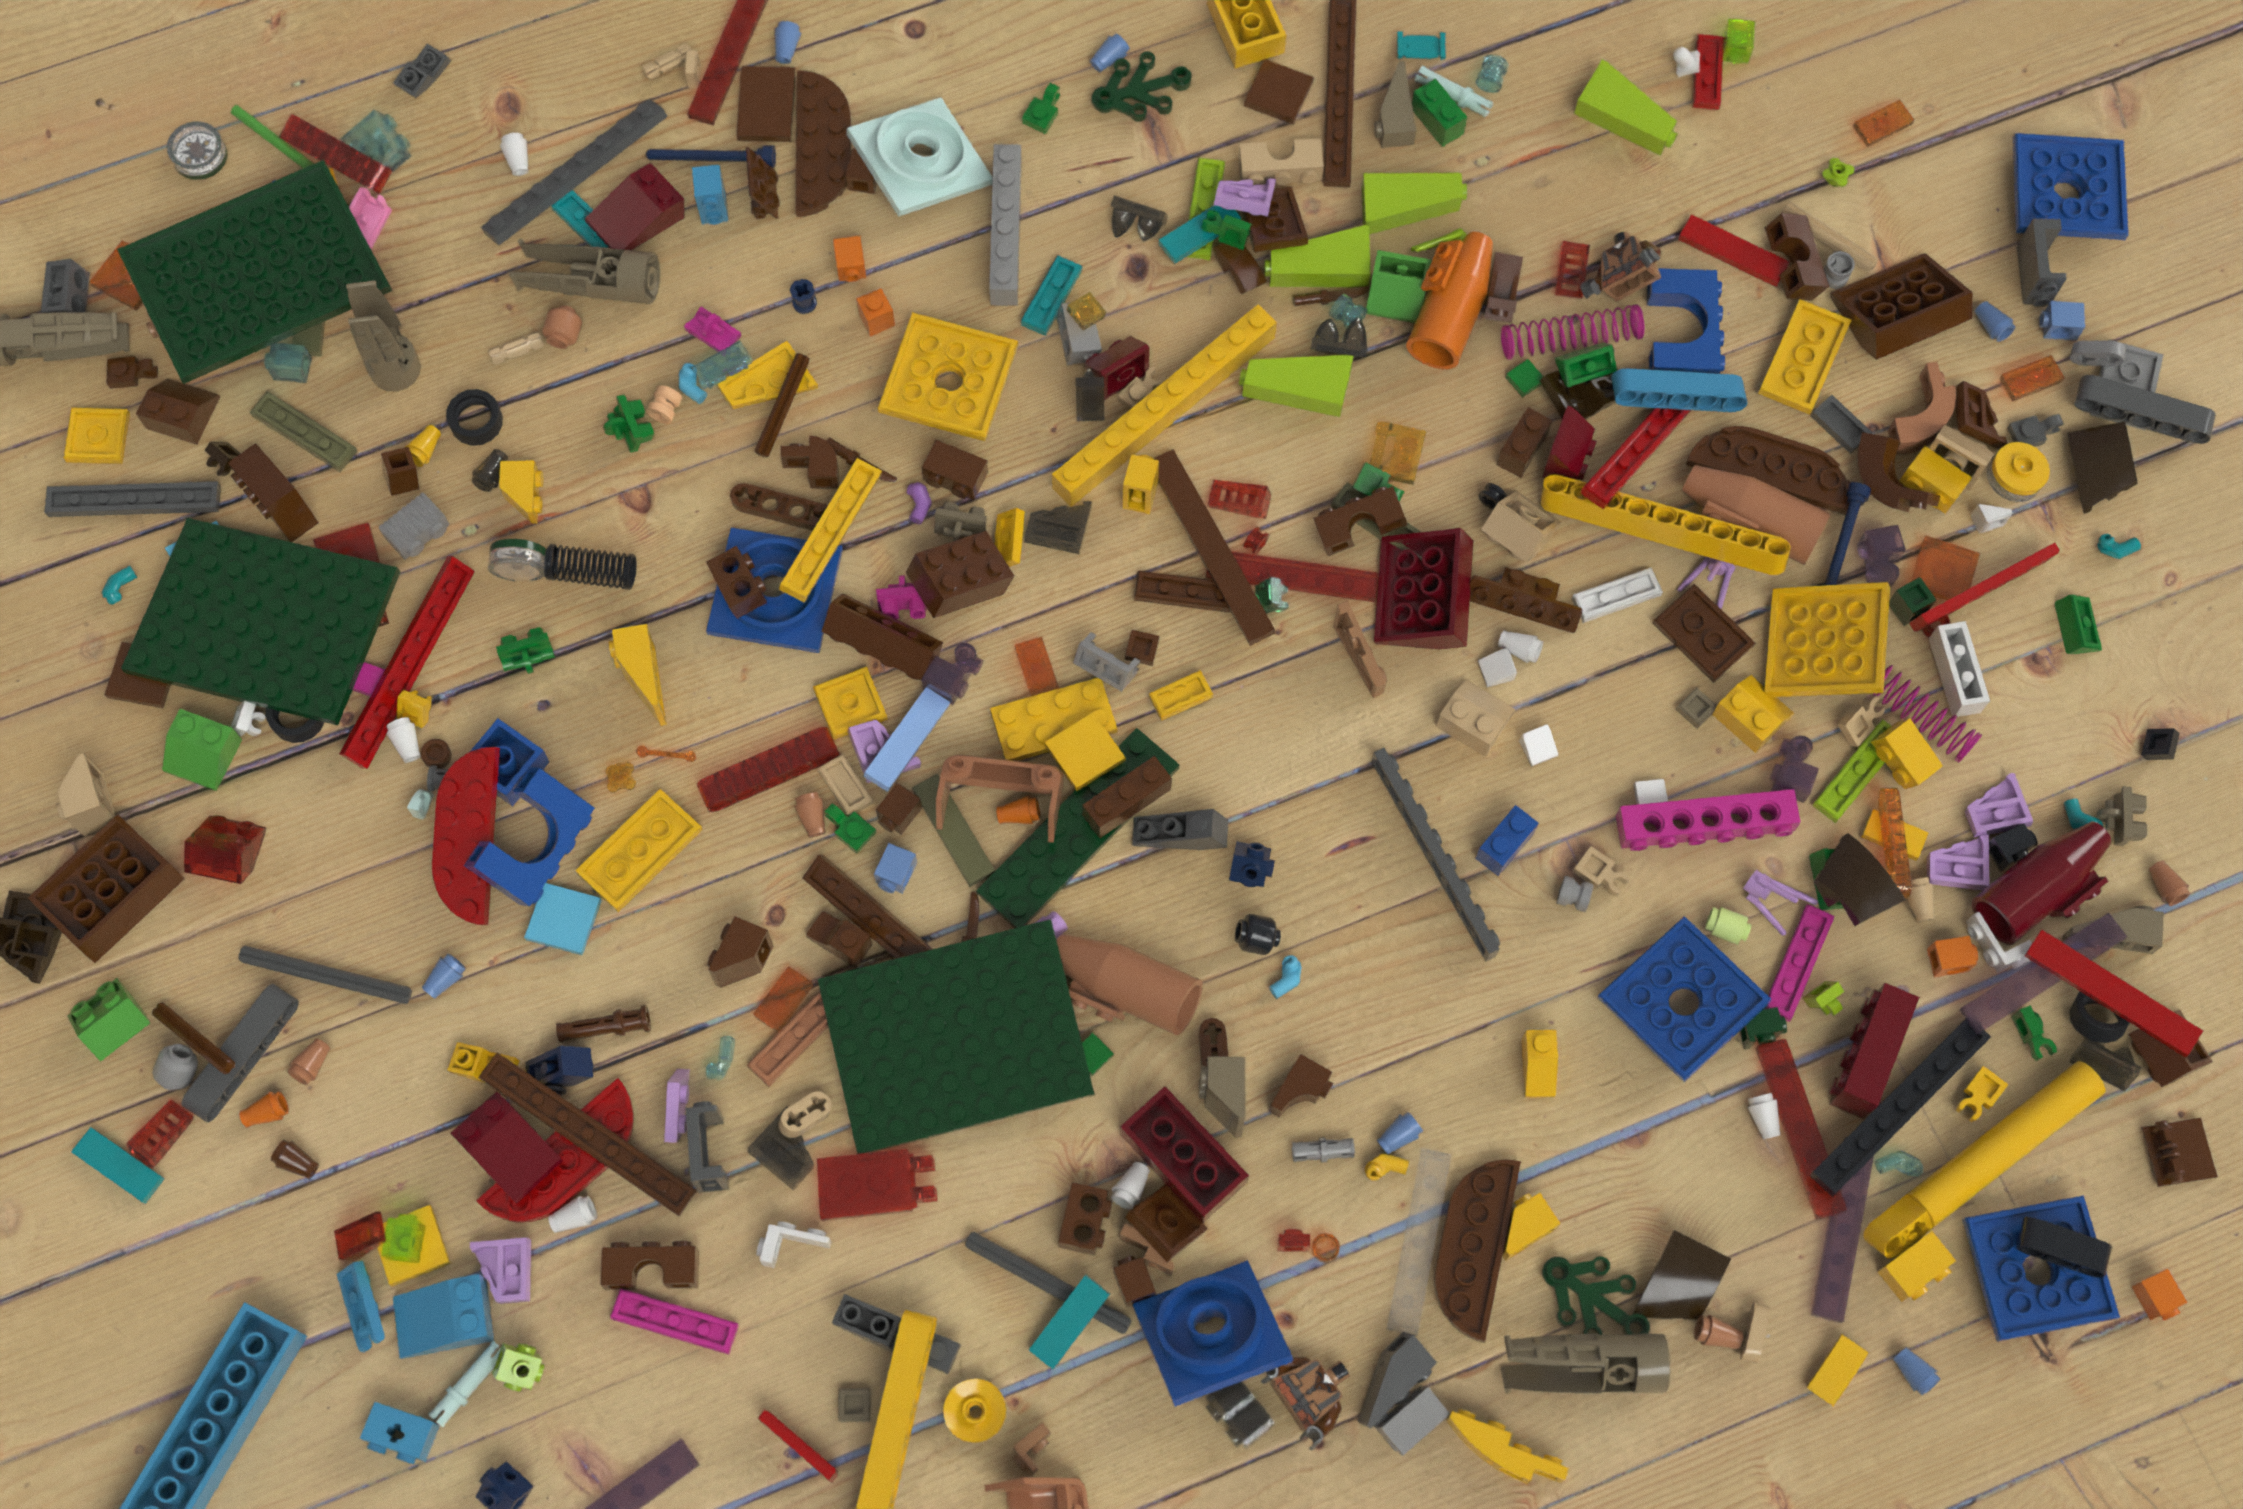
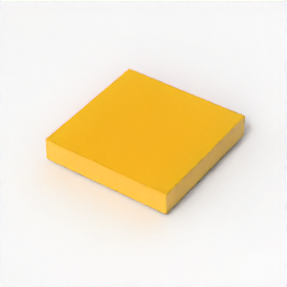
[63,408,130,464]
[813,666,888,740]
[1044,712,1126,791]
[371,1205,451,1287]

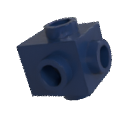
[1229,841,1275,887]
[475,1461,534,1509]

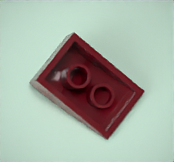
[585,162,684,250]
[450,1091,563,1204]

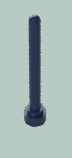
[646,145,776,168]
[1824,482,1871,586]

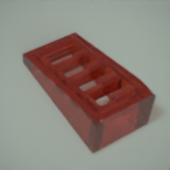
[1555,241,1590,299]
[1208,480,1271,519]
[126,1100,194,1169]
[334,1211,386,1261]

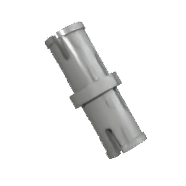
[1292,1138,1355,1162]

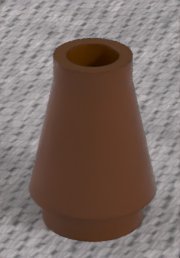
[270,1140,320,1180]

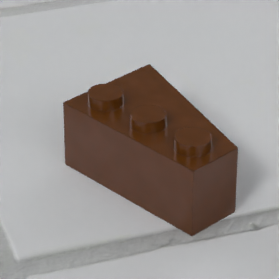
[228,443,319,542]

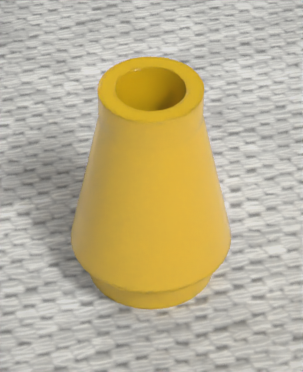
[405,425,442,467]

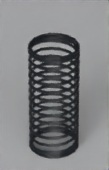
[544,544,637,590]

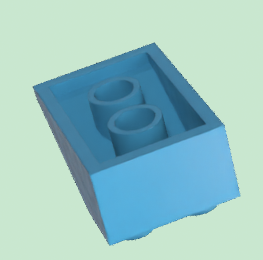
[393,1274,494,1359]

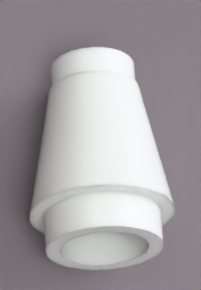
[500,133,529,176]
[1498,631,1543,663]
[386,717,421,763]
[1747,1093,1781,1139]
[1111,1162,1150,1210]
[548,1196,597,1233]

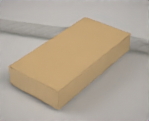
[818,754,874,817]

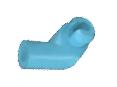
[1269,955,1302,999]

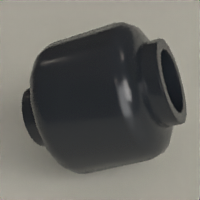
[1235,914,1281,955]

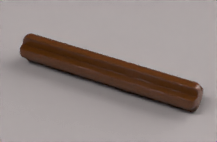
[755,353,810,458]
[152,1003,235,1075]

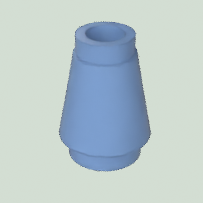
[775,21,801,64]
[1090,33,1130,73]
[1974,301,2015,342]
[422,953,466,999]
[1377,1112,1423,1154]
[1893,1347,1941,1396]

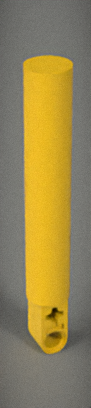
[1863,1061,2106,1259]

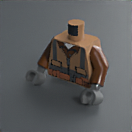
[1579,232,1662,302]
[1261,1357,1350,1450]

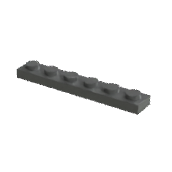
[44,481,221,517]

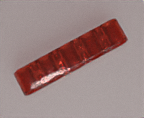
[279,113,393,194]
[697,727,840,812]

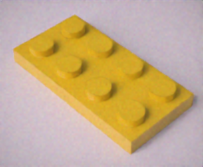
[1758,299,1851,415]
[990,678,1118,761]
[575,789,703,912]

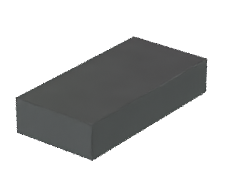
[1811,395,1872,454]

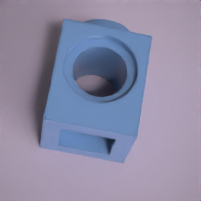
[2039,301,2085,341]
[874,843,917,894]

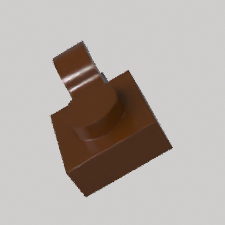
[106,356,158,389]

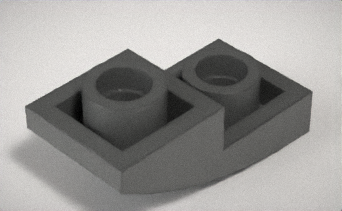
[393,44,451,98]

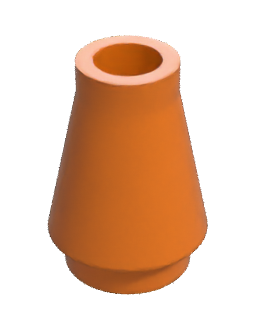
[996,795,1041,824]
[239,1092,289,1128]

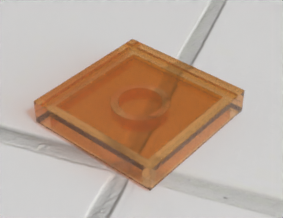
[89,240,143,311]
[1910,535,1980,601]

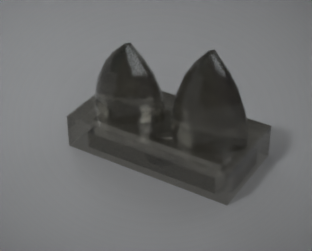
[1111,195,1168,242]
[1311,317,1368,359]
[1076,368,1105,421]
[2069,1037,2141,1092]

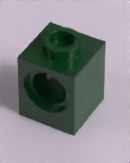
[1889,577,1936,626]

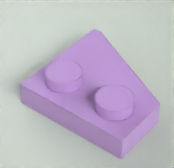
[1214,178,1276,216]
[848,720,921,783]
[1965,773,2033,837]
[1927,834,1989,891]
[664,1069,690,1143]
[470,1237,531,1304]

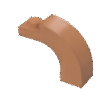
[1888,362,1956,455]

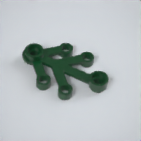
[1092,52,1192,122]
[1542,1256,1650,1335]

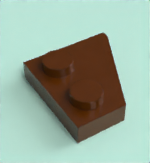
[1956,381,2007,450]

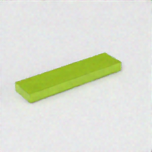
[1187,157,1225,260]
[1812,719,1891,823]

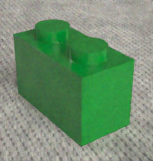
[1412,78,1467,147]

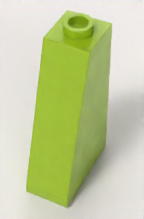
[1574,59,1677,156]
[1361,173,1467,235]
[1264,225,1371,287]
[1239,355,1354,417]

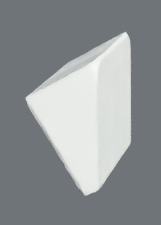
[1971,504,2013,533]
[1478,648,1517,687]
[1519,724,1558,767]

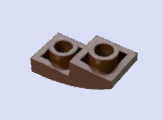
[1213,243,1267,295]

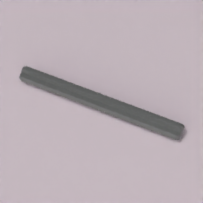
[238,946,412,1004]
[965,1232,1131,1334]

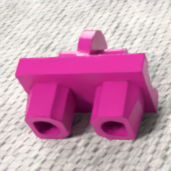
[684,306,741,356]
[876,575,927,619]

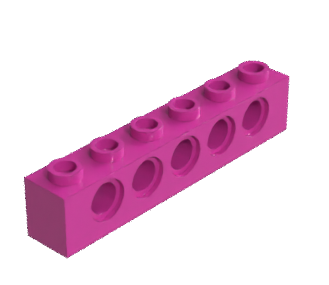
[1615,789,1801,851]

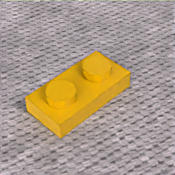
[994,508,1025,567]

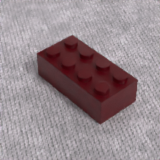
[1828,983,1920,1119]
[1120,1086,1249,1223]

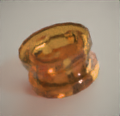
[1312,1233,1340,1263]

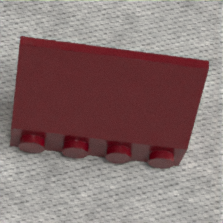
[1374,528,1474,649]

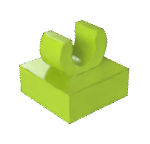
[1803,981,1845,1016]

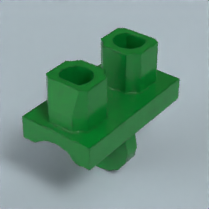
[603,394,654,453]
[496,627,555,674]

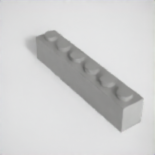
[989,144,1022,306]

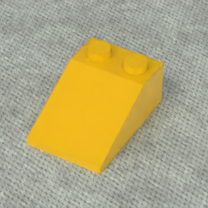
[608,624,667,726]

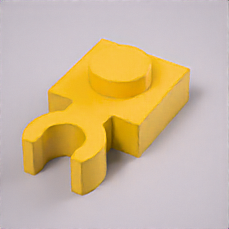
[1956,1066,2009,1123]

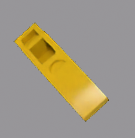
[1446,1409,1569,1484]

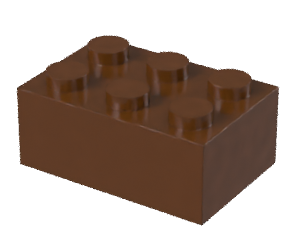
[905,531,1014,619]

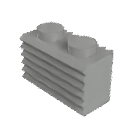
[379,493,449,560]

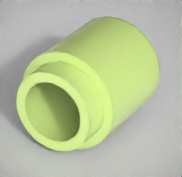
[1705,907,1752,945]

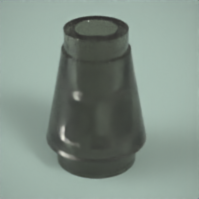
[471,449,508,492]

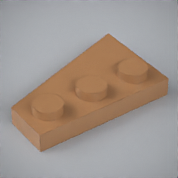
[1333,600,1387,698]

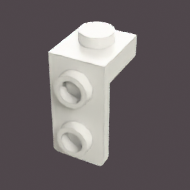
[1966,912,2032,973]
[757,1222,831,1268]

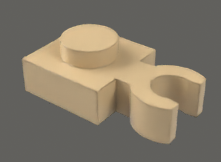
[1118,367,1166,410]
[1837,695,1885,747]
[1573,846,1629,897]

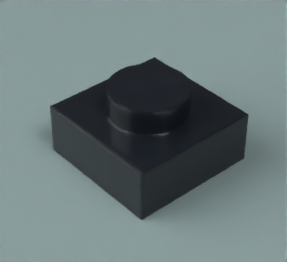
[2141,728,2180,760]

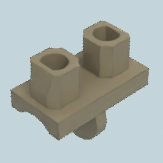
[934,502,987,541]
[2097,786,2147,846]

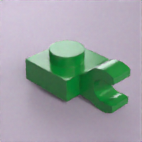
[1022,82,1060,135]
[1201,210,1251,250]
[1352,462,1404,502]
[824,803,876,854]
[2011,1005,2057,1061]

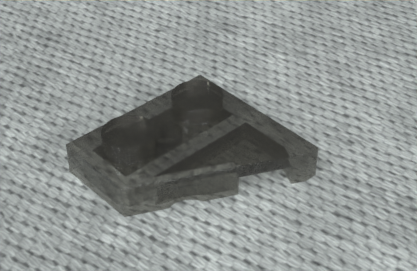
[1024,501,1092,554]

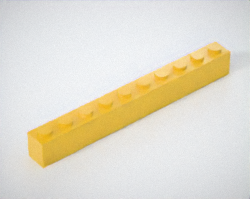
[1052,304,1277,507]

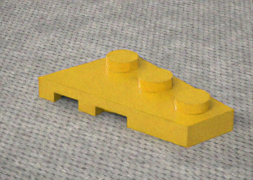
[717,341,818,409]

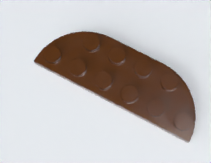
[796,70,851,217]
[1686,426,1850,515]
[1434,1160,1521,1343]

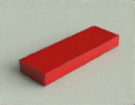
[1692,34,1724,110]
[758,1410,839,1483]

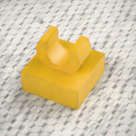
[397,690,432,728]

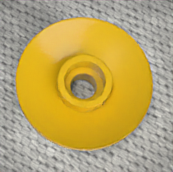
[943,1379,1006,1443]

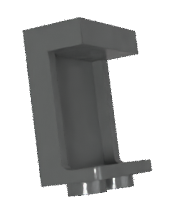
[2017,219,2067,307]
[685,1101,729,1193]

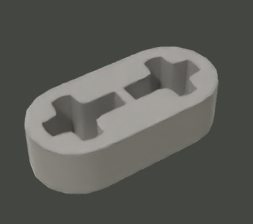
[2070,341,2126,366]

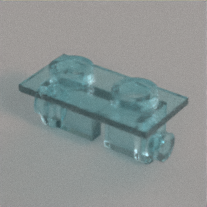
[692,341,753,389]

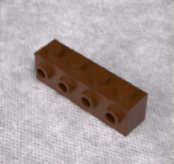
[821,593,944,681]

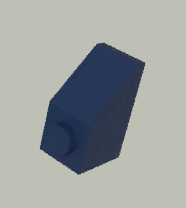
[525,1045,593,1087]

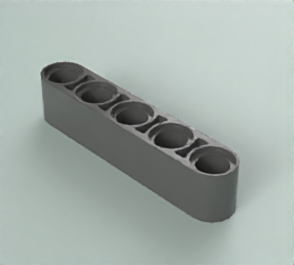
[2074,375,2216,444]
[181,984,299,1123]

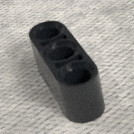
[2016,1217,2112,1278]

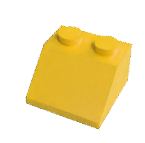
[1712,675,1795,753]

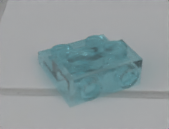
[335,109,412,187]

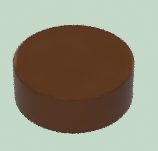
[420,739,452,769]

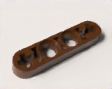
[730,483,828,531]

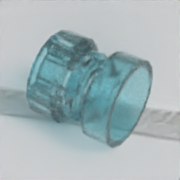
[1476,55,1509,93]
[1329,293,1368,332]

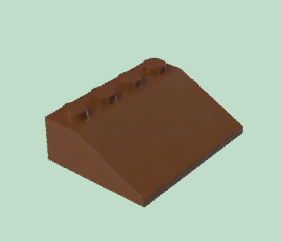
[1830,253,1973,360]
[28,814,185,963]

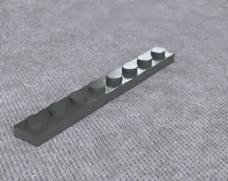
[481,99,667,245]
[1371,748,1500,962]

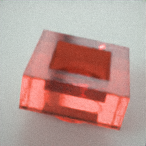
[1277,1229,1310,1252]

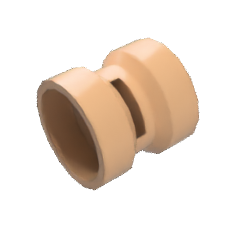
[646,385,683,424]

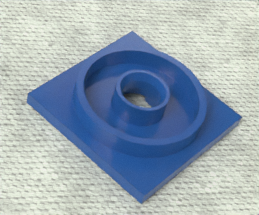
[2012,133,2129,240]
[706,528,843,653]
[1598,916,1772,1082]
[1962,1195,2120,1342]
[1132,1260,1293,1407]

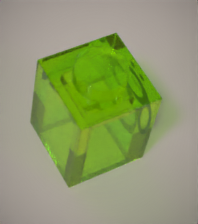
[1723,18,1755,64]
[381,1214,425,1263]

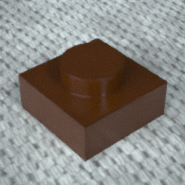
[1125,630,1160,666]

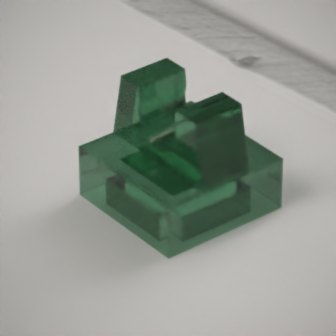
[1255,577,1289,614]

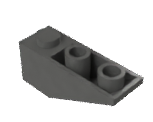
[1132,809,1228,850]
[1357,1331,1437,1429]

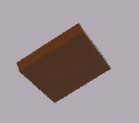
[1244,59,1314,125]
[104,642,171,708]
[1125,1184,1208,1262]

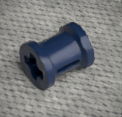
[790,279,817,314]

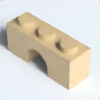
[1238,138,1324,185]

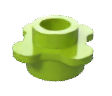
[1822,158,1854,187]

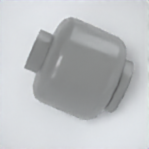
[152,1044,198,1090]

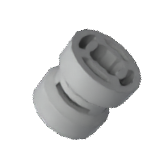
[1824,251,1855,289]
[1556,876,1594,912]

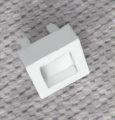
[231,701,266,737]

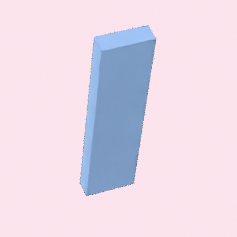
[863,687,950,792]

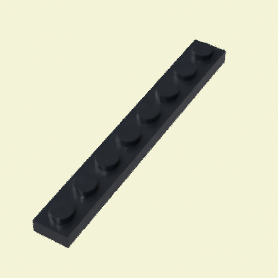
[1809,1016,1991,1197]

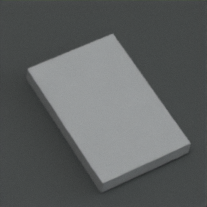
[2090,340,2164,430]

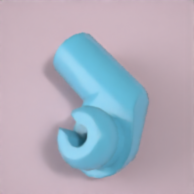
[679,363,707,404]

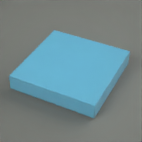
[524,883,602,956]

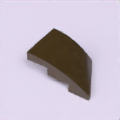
[1540,347,1618,419]
[2067,421,2138,514]
[1813,833,1906,926]
[0,890,62,984]
[1632,1230,1731,1320]

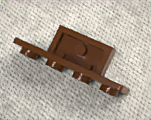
[1470,567,1583,633]

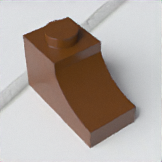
[806,911,873,969]
[1269,1054,1334,1118]

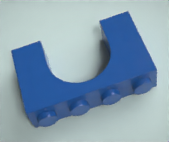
[1646,268,1725,374]
[464,767,595,906]

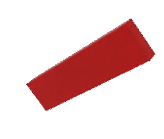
[1678,214,1790,287]

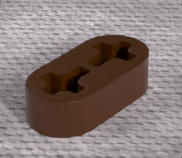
[1199,1018,1228,1066]

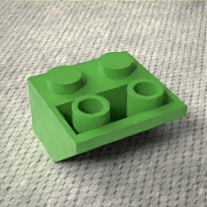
[1365,250,1432,323]
[67,978,150,1062]

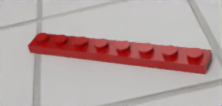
[339,556,475,769]

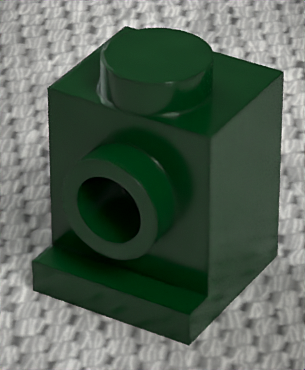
[1739,1007,1787,1050]

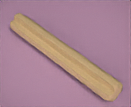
[1782,202,1878,272]

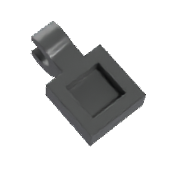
[2008,414,2064,447]

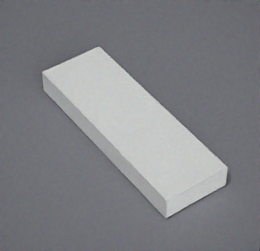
[1572,567,1663,623]

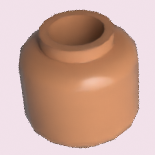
[542,305,582,349]

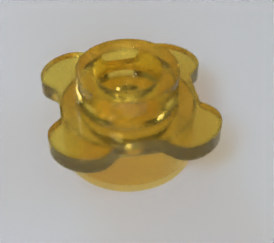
[605,762,636,793]

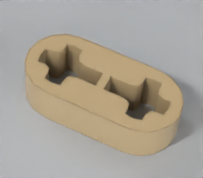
[778,1092,832,1138]
[1740,1302,1770,1364]

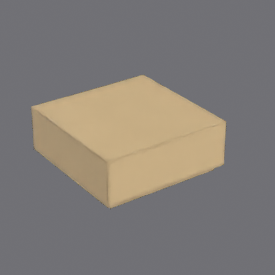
[685,50,701,88]

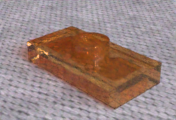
[1853,99,1915,147]

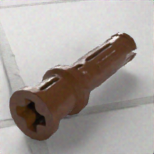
[556,1005,651,1042]

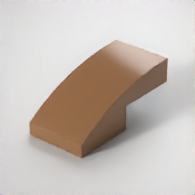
[1120,1223,1174,1276]

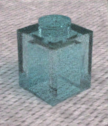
[264,343,312,383]

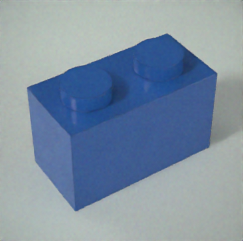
[1475,805,1539,877]

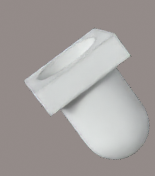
[1673,47,1700,77]

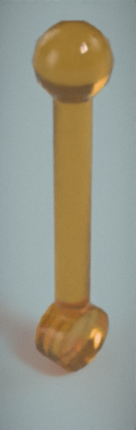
[636,745,696,762]

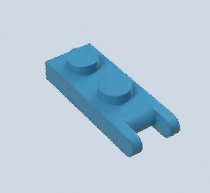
[336,1261,385,1352]

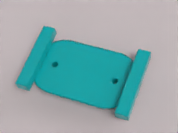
[1397,31,1446,60]

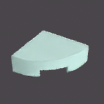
[407,789,434,820]

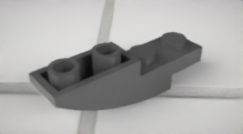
[832,1294,961,1375]

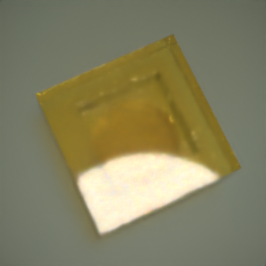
[1066,292,1107,330]

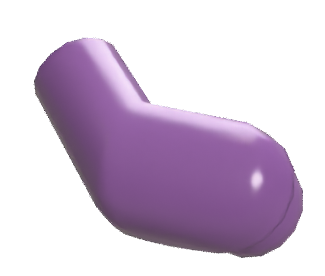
[907,482,932,525]

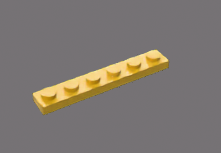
[779,458,882,603]

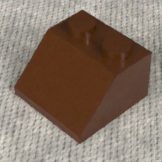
[136,379,220,445]
[2129,1010,2213,1087]

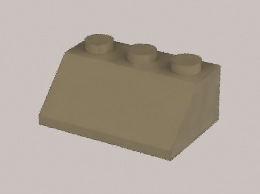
[1199,1056,1245,1138]

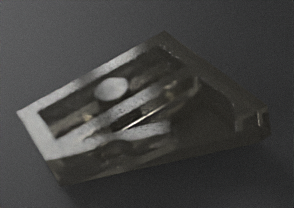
[747,1107,814,1190]

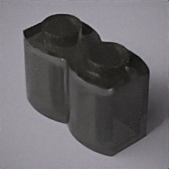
[1205,1381,1275,1450]

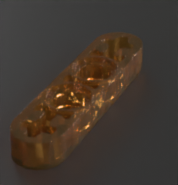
[1878,788,1912,899]

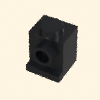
[1989,823,2038,872]

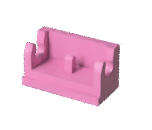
[349,186,392,249]

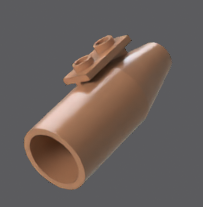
[1682,465,1831,565]
[1057,934,1203,1035]

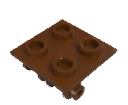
[746,147,780,219]
[2141,1118,2218,1187]

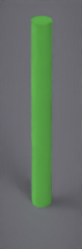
[231,105,314,168]

